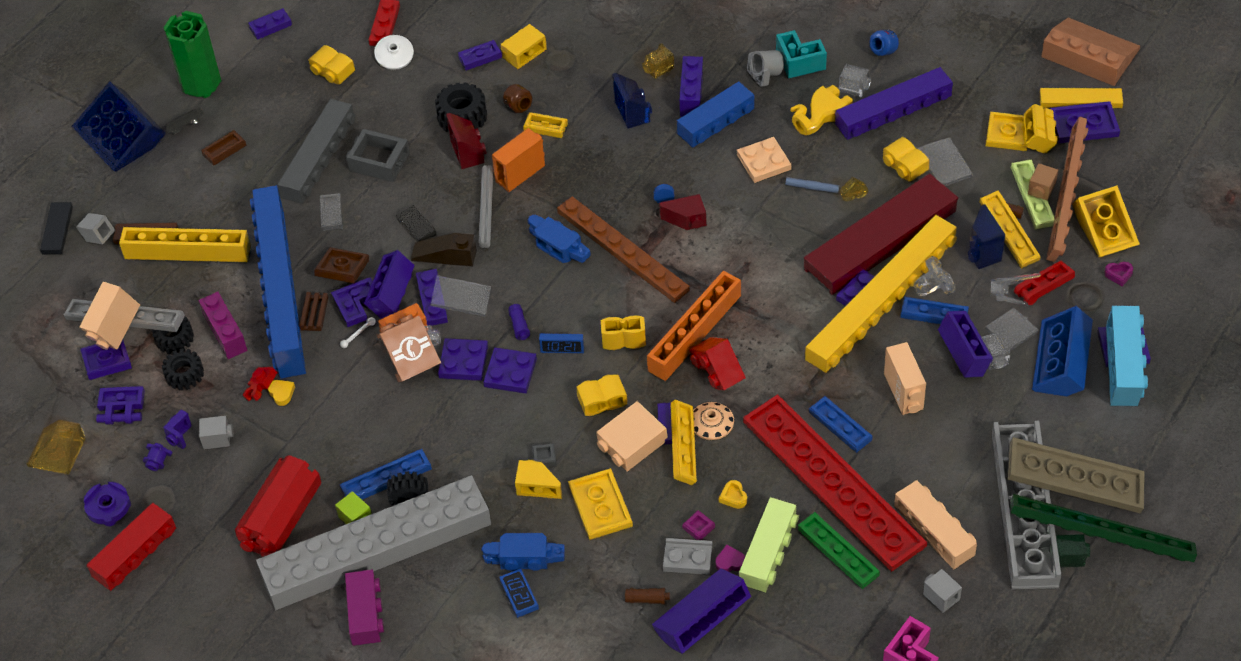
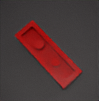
[369,0,400,46]

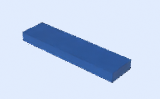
[340,449,432,500]

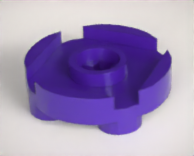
[84,482,131,526]

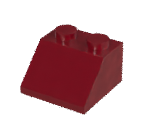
[446,113,487,169]

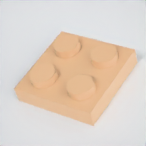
[737,137,791,183]

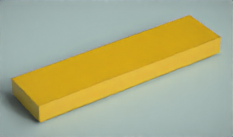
[1040,88,1123,108]
[979,190,1041,269]
[671,399,697,485]

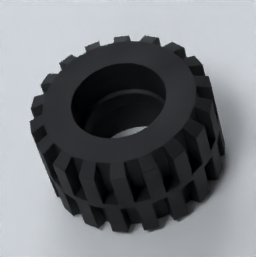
[435,82,487,132]

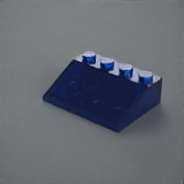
[72,81,166,172]

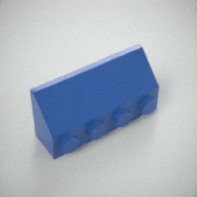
[1032,306,1093,397]

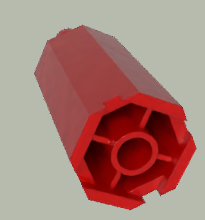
[234,455,322,557]

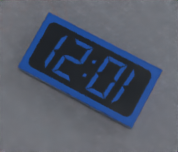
[539,333,584,353]
[499,569,539,618]

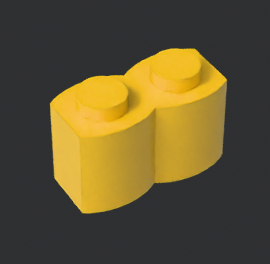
[308,45,355,85]
[883,137,929,182]
[601,316,646,350]
[576,375,627,416]

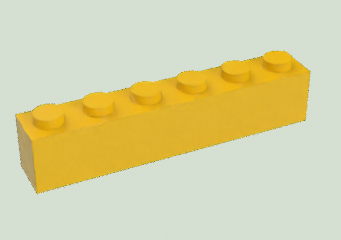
[119,227,251,262]

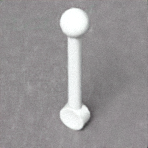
[340,317,376,348]

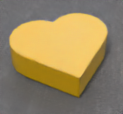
[268,380,295,406]
[719,480,747,509]

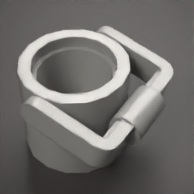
[747,50,784,87]

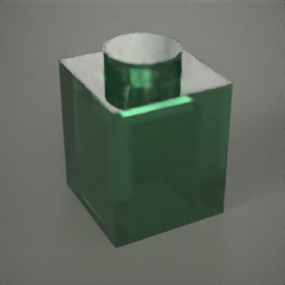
[1056,534,1090,568]

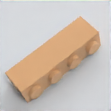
[894,480,977,570]

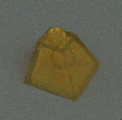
[27,420,86,474]

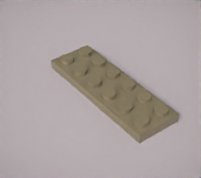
[1008,437,1144,513]

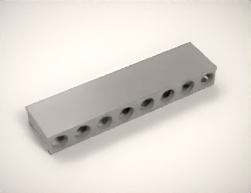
[992,421,1061,590]

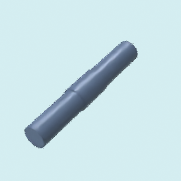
[785,177,840,194]

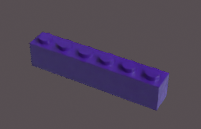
[835,67,953,140]

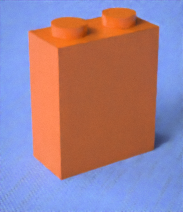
[492,128,545,192]

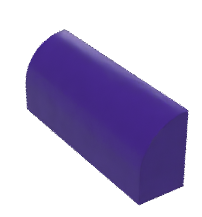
[652,568,751,654]

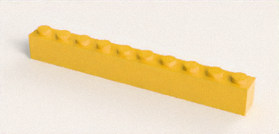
[805,215,957,373]

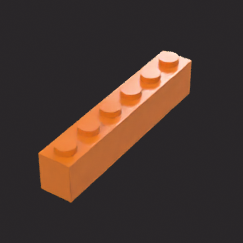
[647,270,741,381]

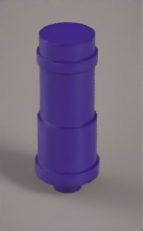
[508,304,530,340]

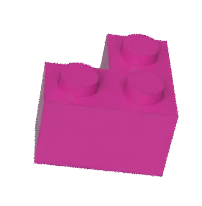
[883,616,939,661]

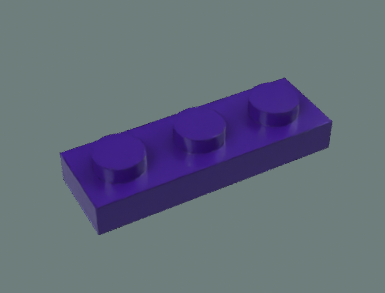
[416,269,448,326]

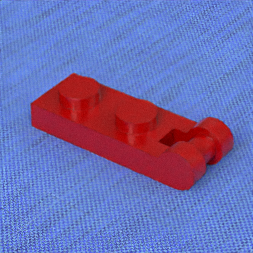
[1014,261,1075,305]

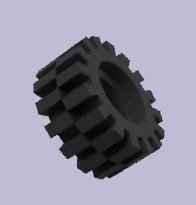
[152,317,194,354]
[162,349,204,390]
[387,471,429,506]

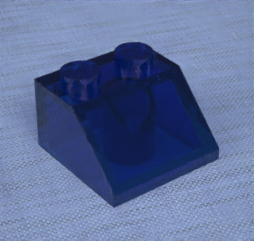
[612,73,652,129]
[968,205,1005,269]

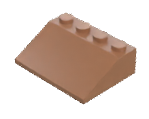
[1042,18,1140,86]

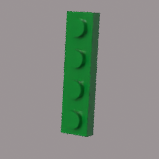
[798,512,880,589]

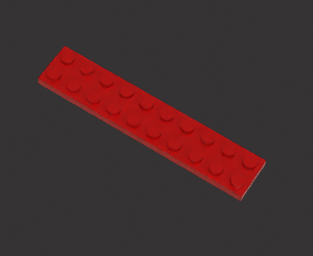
[743,394,927,572]

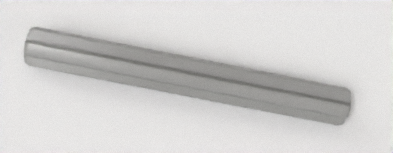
[479,165,493,248]

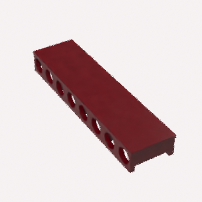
[804,173,958,295]

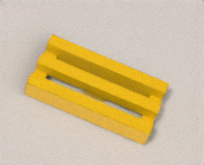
[523,112,568,138]

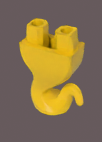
[790,85,853,135]

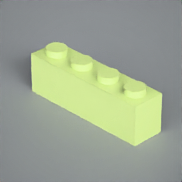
[739,497,799,592]

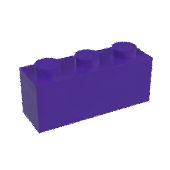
[679,56,703,117]
[364,250,415,319]
[938,311,993,378]

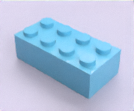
[1106,306,1148,406]

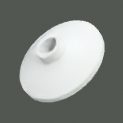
[374,35,414,70]

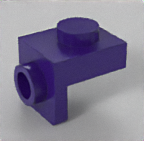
[163,409,192,449]

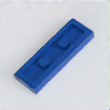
[900,297,969,324]
[809,396,872,453]

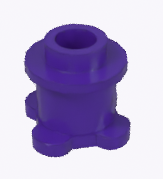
[143,443,172,471]

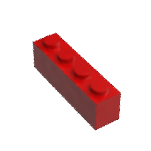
[87,503,176,591]

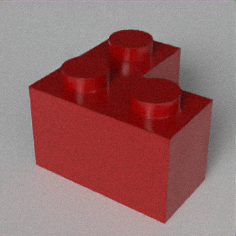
[689,337,746,390]

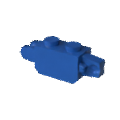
[528,214,591,263]
[481,533,565,571]

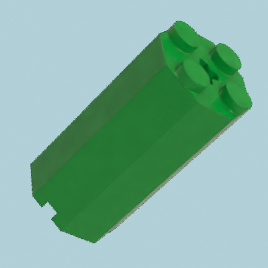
[163,11,222,98]

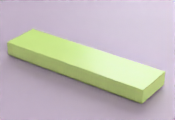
[1011,160,1054,229]

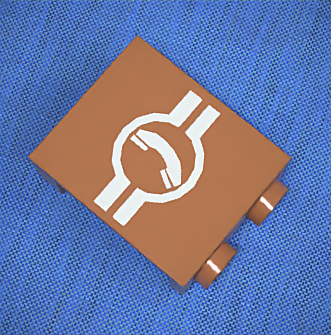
[377,314,441,382]

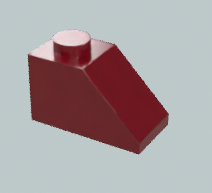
[659,194,707,230]

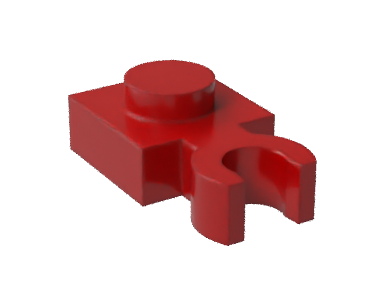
[243,367,278,401]

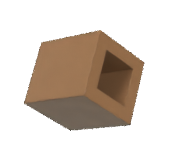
[1028,163,1058,201]

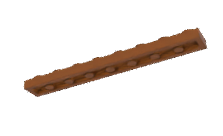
[557,196,690,303]

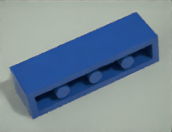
[677,82,754,148]

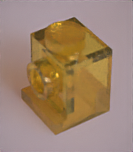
[642,43,674,79]

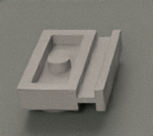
[663,538,712,575]

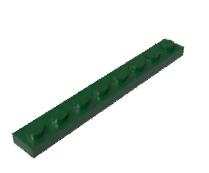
[1010,494,1197,562]

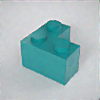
[776,30,827,79]

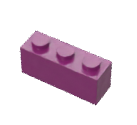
[198,292,248,359]
[345,569,384,646]

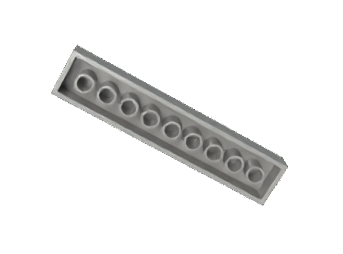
[256,475,491,611]

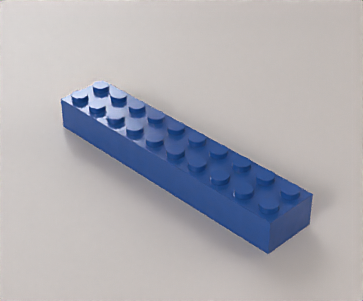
[250,185,306,379]

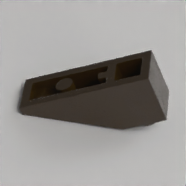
[411,233,477,267]

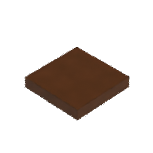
[314,247,369,283]

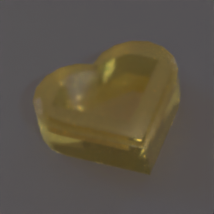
[840,177,868,201]

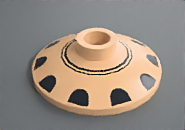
[693,402,734,440]

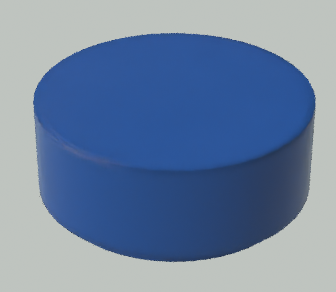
[654,184,674,203]

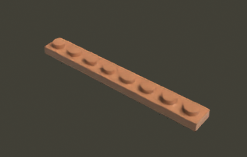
[1046,116,1088,262]

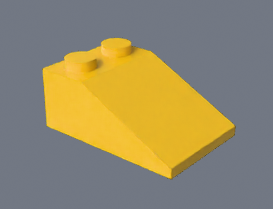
[1072,186,1139,258]

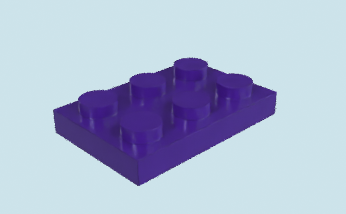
[1050,101,1120,143]

